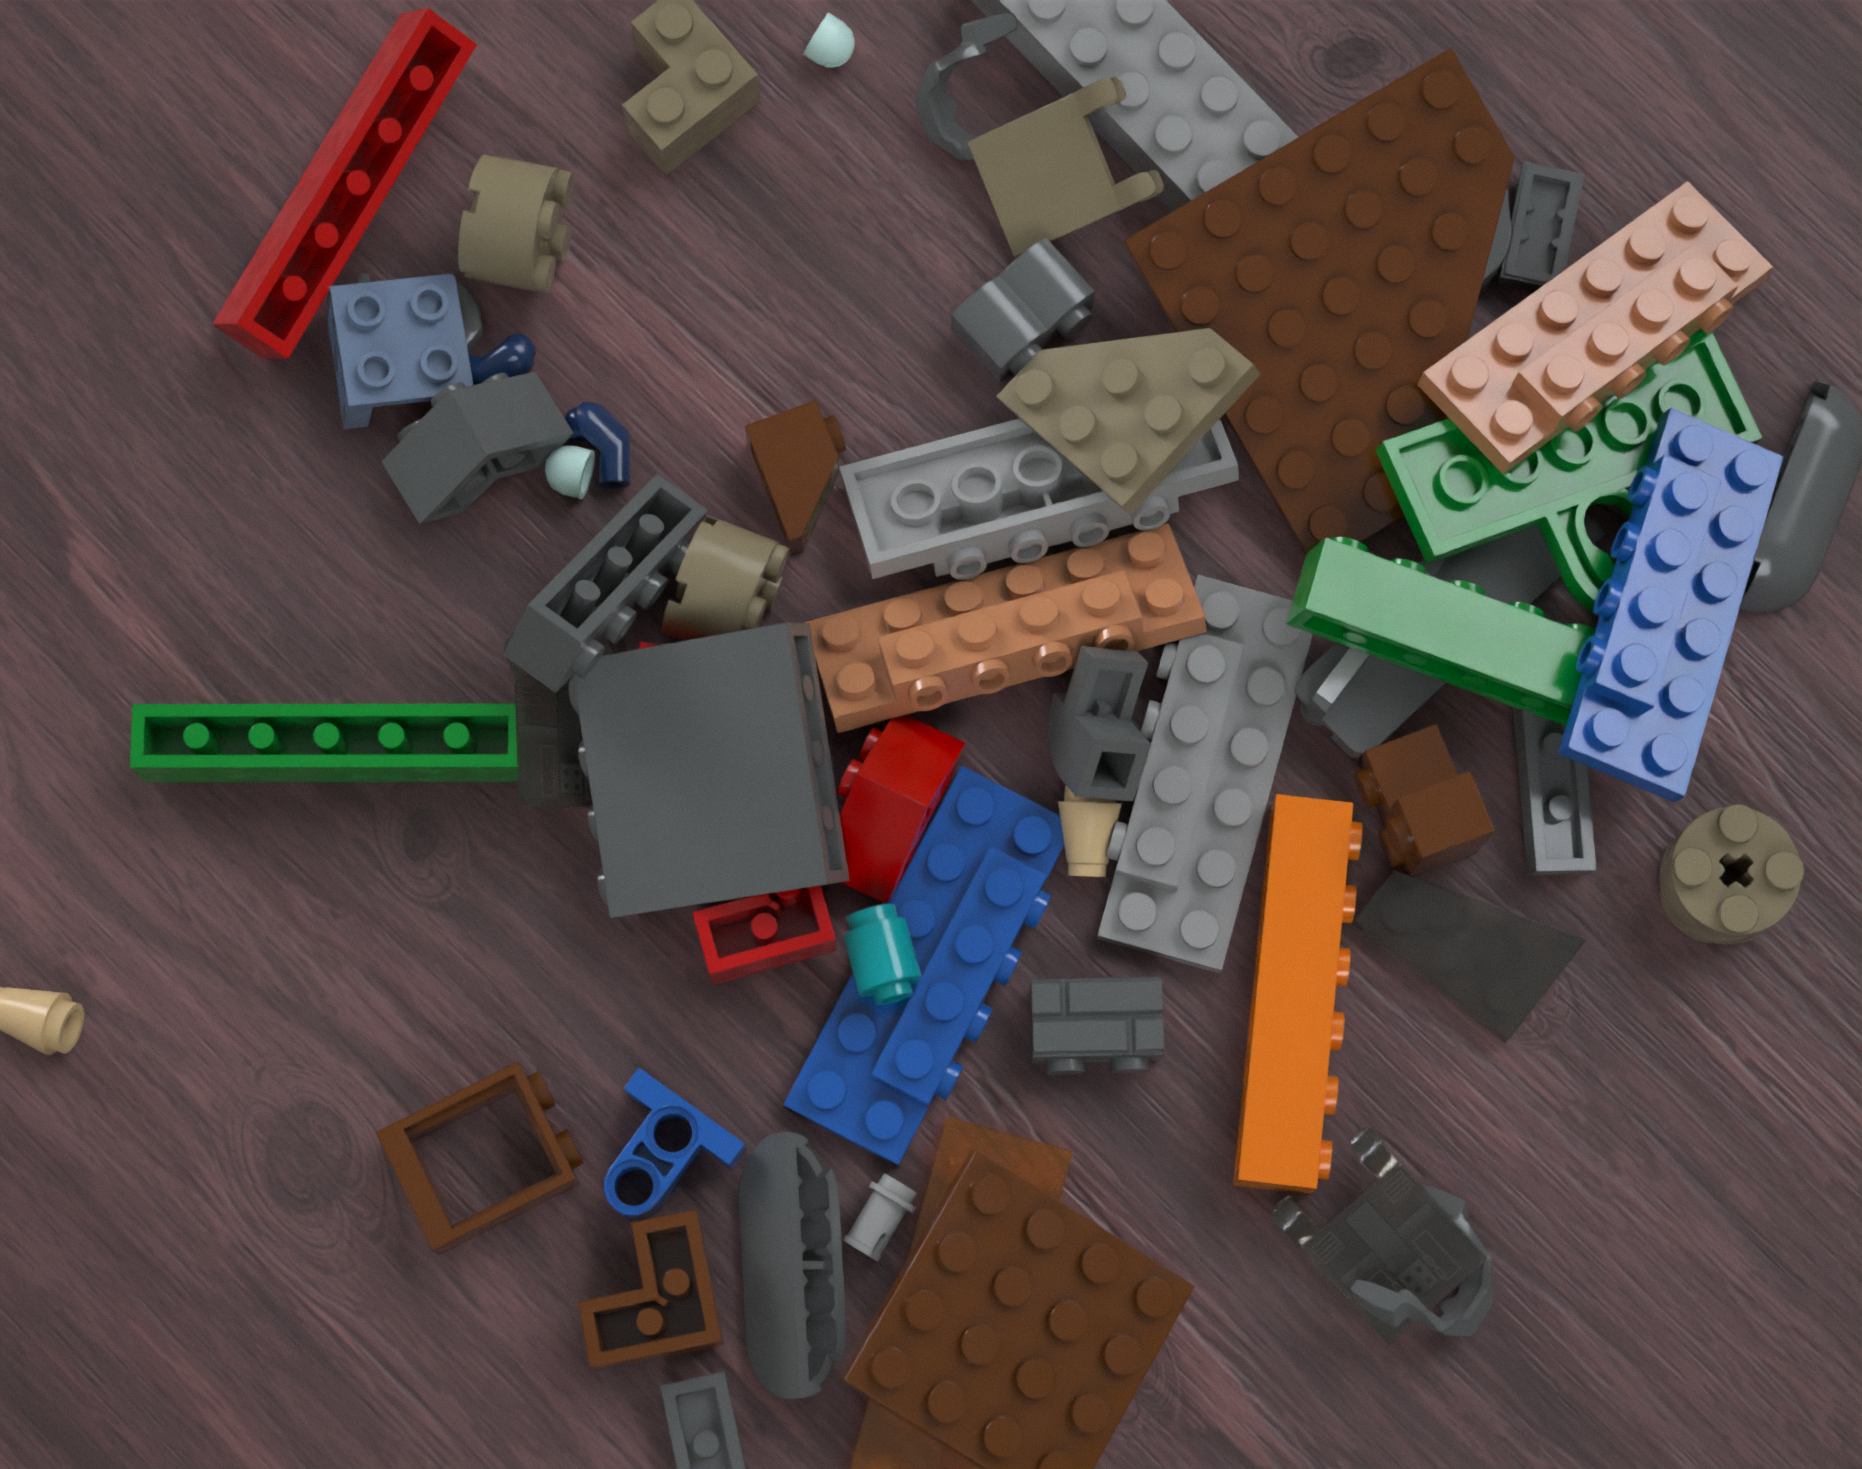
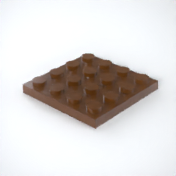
[838,1149,1195,1469]

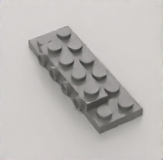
[839,419,1239,580]
[1096,575,1313,974]

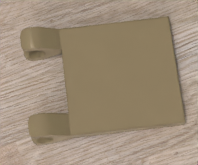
[967,76,1165,257]

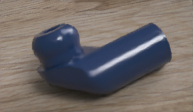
[468,334,536,385]
[565,402,631,489]

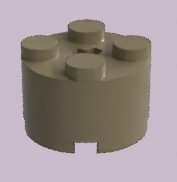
[458,154,575,293]
[661,515,790,641]
[1659,804,1804,945]

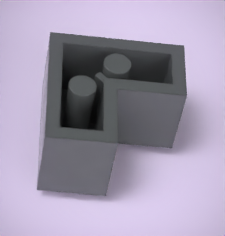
[381,372,574,524]

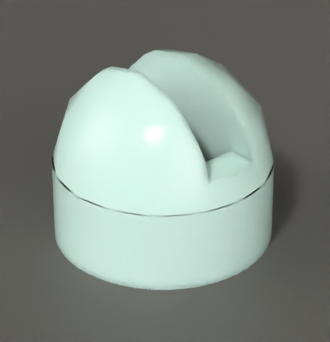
[803,12,855,68]
[545,446,595,499]

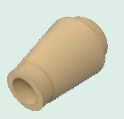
[1058,786,1122,877]
[0,987,84,1055]

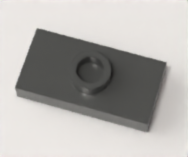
[1497,161,1585,292]

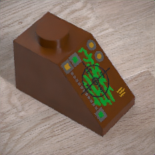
[745,400,846,556]

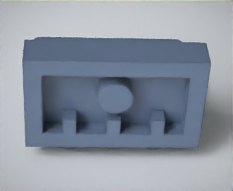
[325,274,473,429]

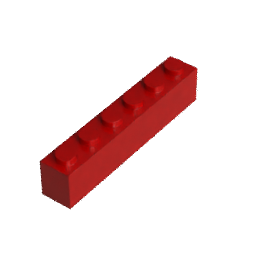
[212,8,478,359]

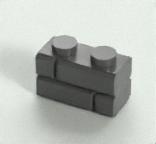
[1029,977,1164,1075]

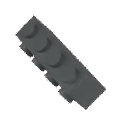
[503,474,708,693]

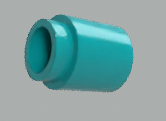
[843,904,922,1005]

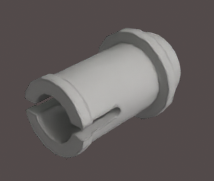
[842,1173,917,1262]

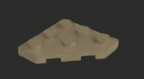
[996,328,1260,515]

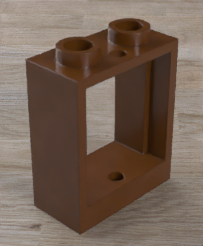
[376,1061,584,1255]

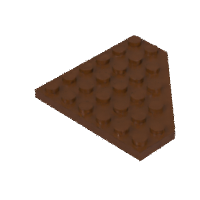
[1122,47,1515,556]

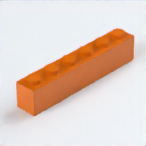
[1233,794,1362,1194]

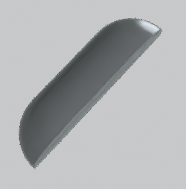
[1739,379,1862,613]
[739,1132,847,1399]

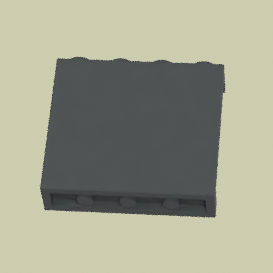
[569,623,850,918]

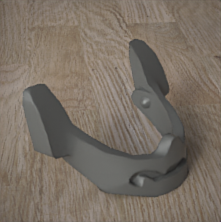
[916,13,1018,160]
[1351,1185,1493,1337]

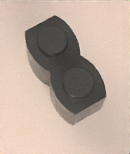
[951,238,1095,383]

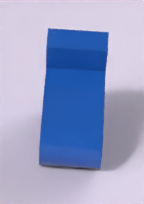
[604,1068,747,1220]

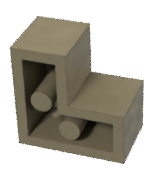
[622,0,760,176]

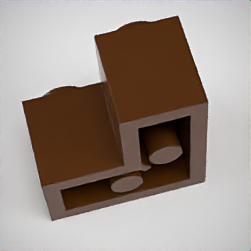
[1354,724,1495,880]
[578,1209,725,1372]

